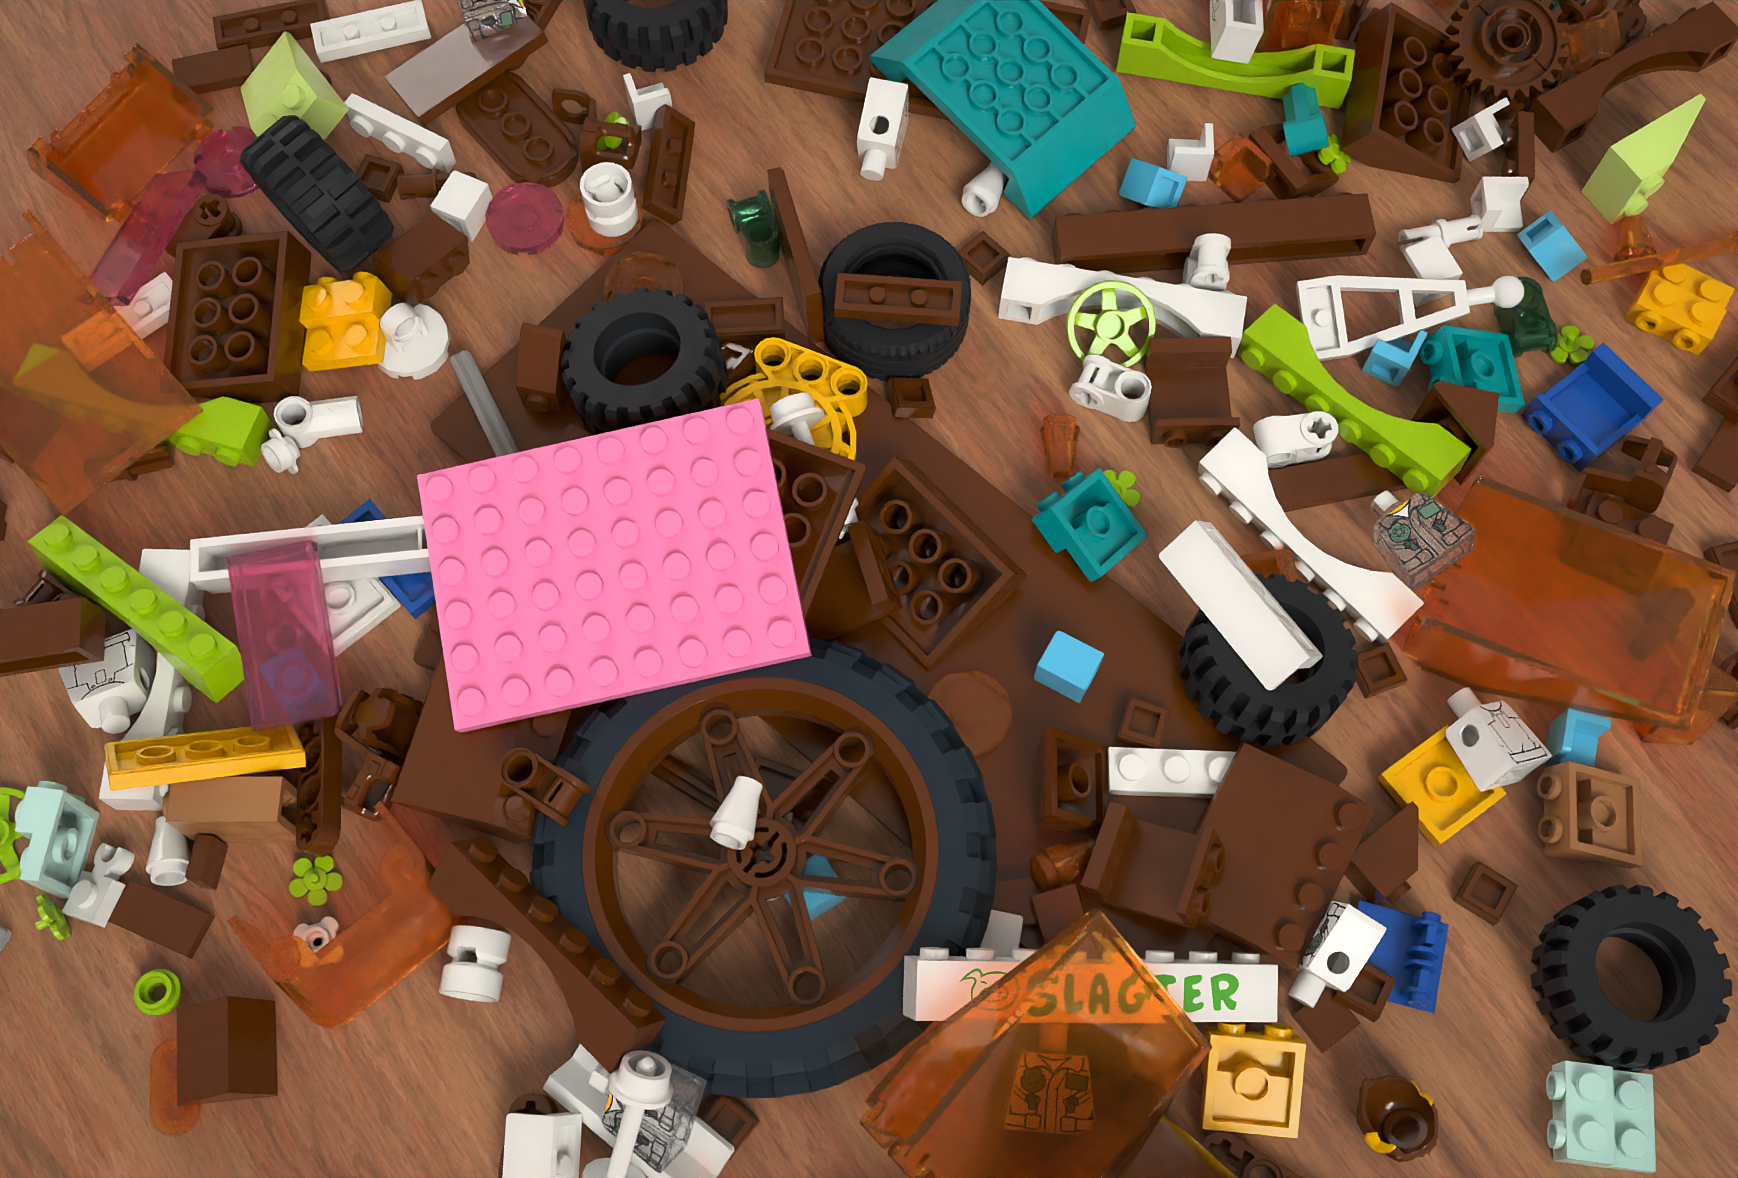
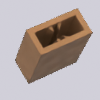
[162,777,297,843]

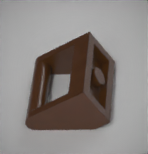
[1242,123,1339,200]

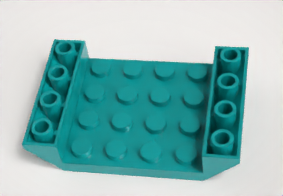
[869,0,1136,220]

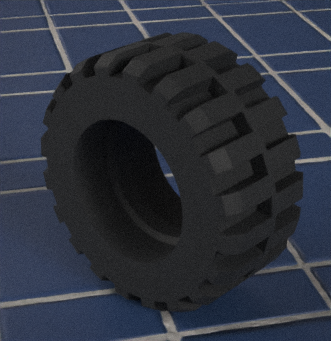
[583,0,728,72]
[240,115,394,273]
[561,287,728,435]
[1178,573,1359,747]
[1531,884,1732,1072]

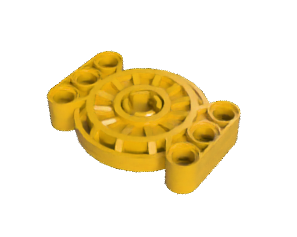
[719,337,867,461]

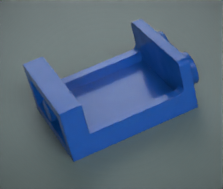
[1521,342,1664,472]

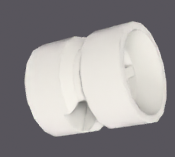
[580,162,638,237]
[439,925,511,1002]

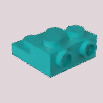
[1420,325,1525,413]
[1031,468,1148,582]

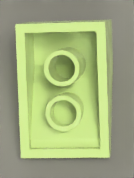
[240,31,349,140]
[1581,94,1706,225]

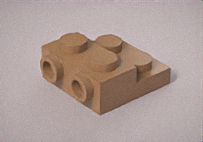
[1537,761,1643,869]

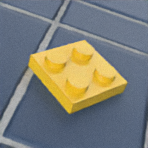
[1377,725,1507,849]

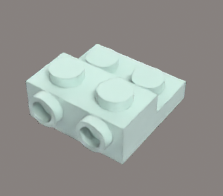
[15,781,100,899]
[1546,1061,1656,1173]

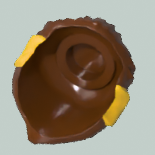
[1356,1074,1439,1162]

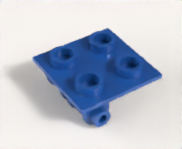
[1357,900,1449,1014]

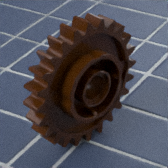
[1443,0,1571,104]

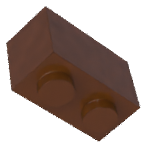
[375,212,470,308]

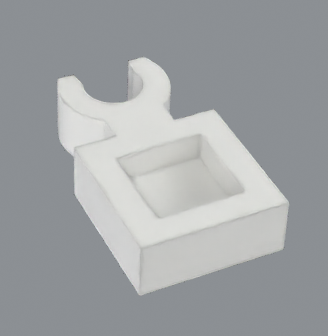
[62,843,135,928]

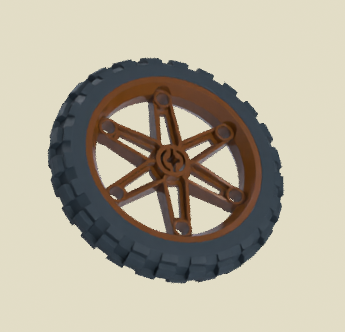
[529,633,997,1098]

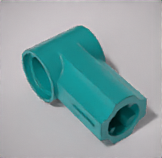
[1283,83,1329,157]

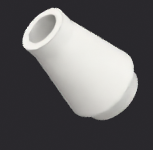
[962,162,1008,217]
[710,776,763,850]
[146,816,191,886]

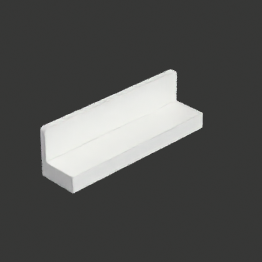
[1159,520,1323,690]
[542,1044,735,1178]
[502,1112,582,1178]

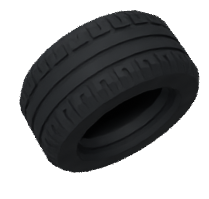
[818,222,971,381]

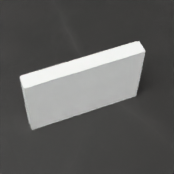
[273,514,401,659]

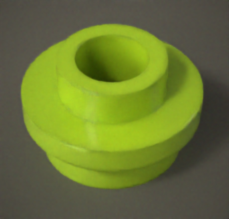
[134,969,183,1016]

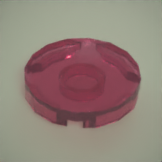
[193,126,259,198]
[485,182,565,255]

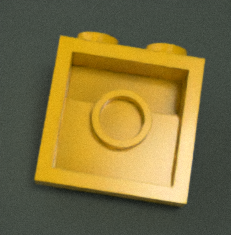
[1624,253,1735,356]
[299,272,392,372]
[1200,1022,1306,1138]

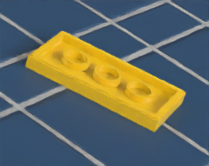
[104,722,306,791]

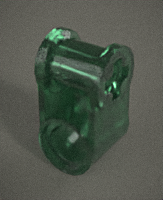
[726,189,781,268]
[1494,277,1558,358]

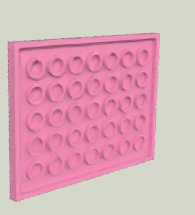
[417,398,812,733]

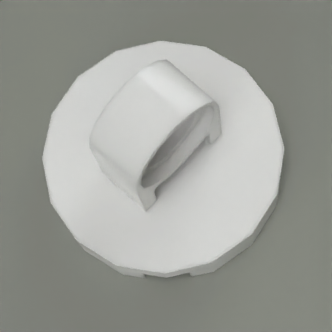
[377,303,451,380]

